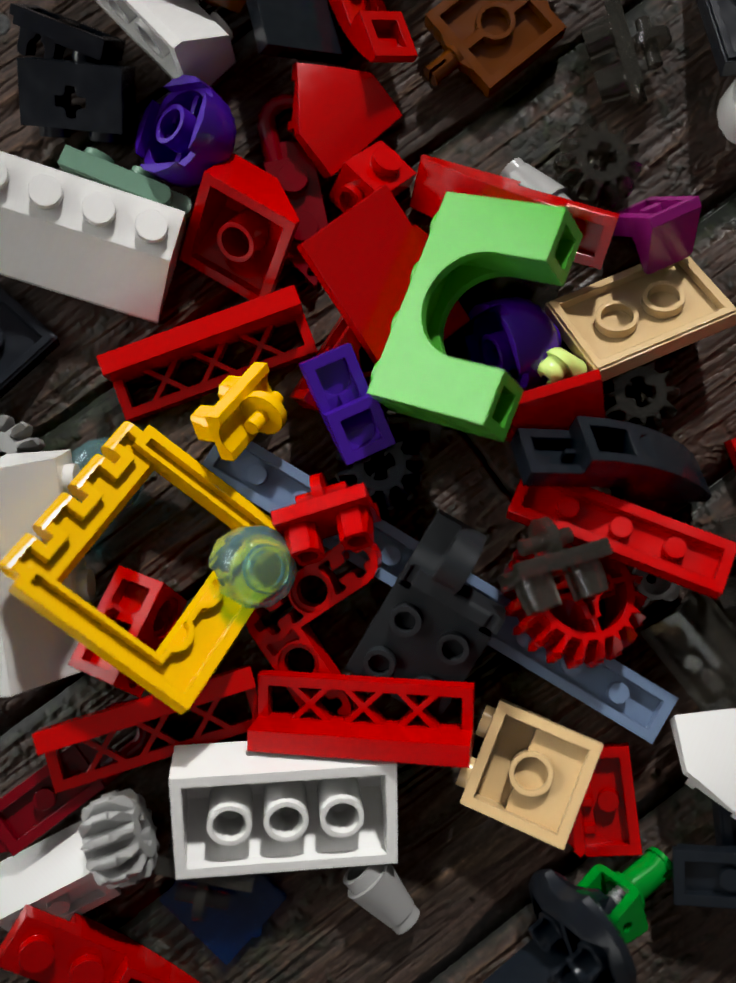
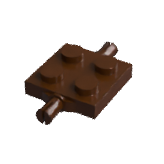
[423,0,566,98]

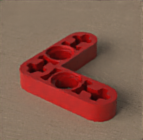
[246,542,382,716]

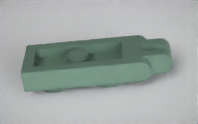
[57,144,194,226]

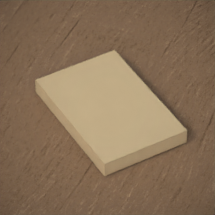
[545,256,736,382]

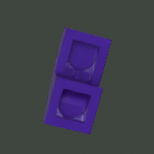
[298,343,396,465]

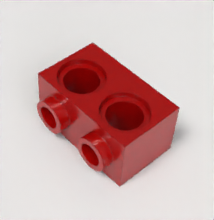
[67,565,188,698]

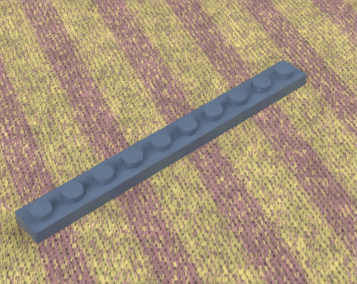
[202,441,679,744]

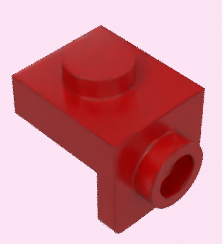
[329,140,417,213]

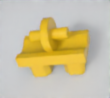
[191,362,287,461]

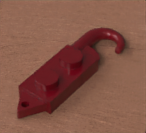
[257,94,328,289]
[0,701,154,857]

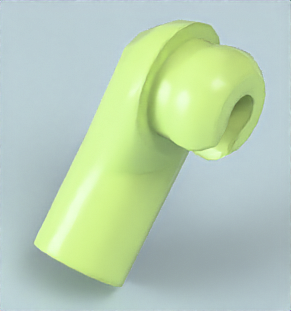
[537,347,587,384]

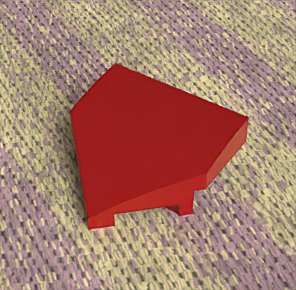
[287,62,403,179]
[567,742,642,858]

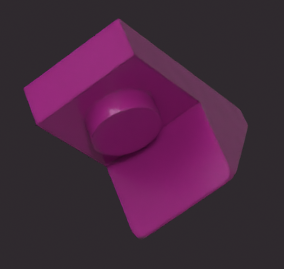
[613,196,702,274]

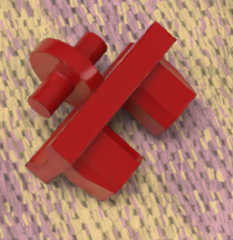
[271,472,381,566]

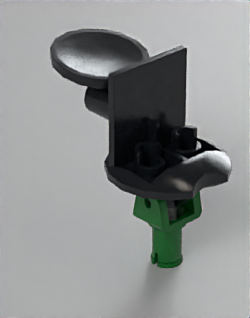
[482,847,672,983]

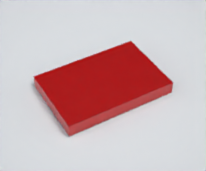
[297,184,470,365]

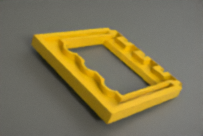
[0,421,291,715]

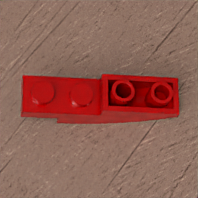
[410,154,620,270]
[0,904,200,983]

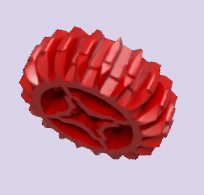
[500,531,648,669]

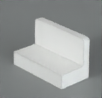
[0,820,121,932]

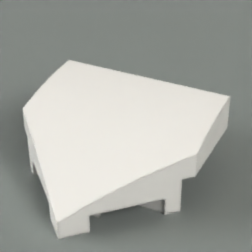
[670,708,736,820]

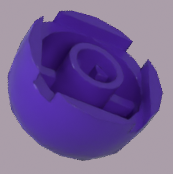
[135,75,236,188]
[464,297,562,392]

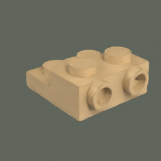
[455,698,604,851]

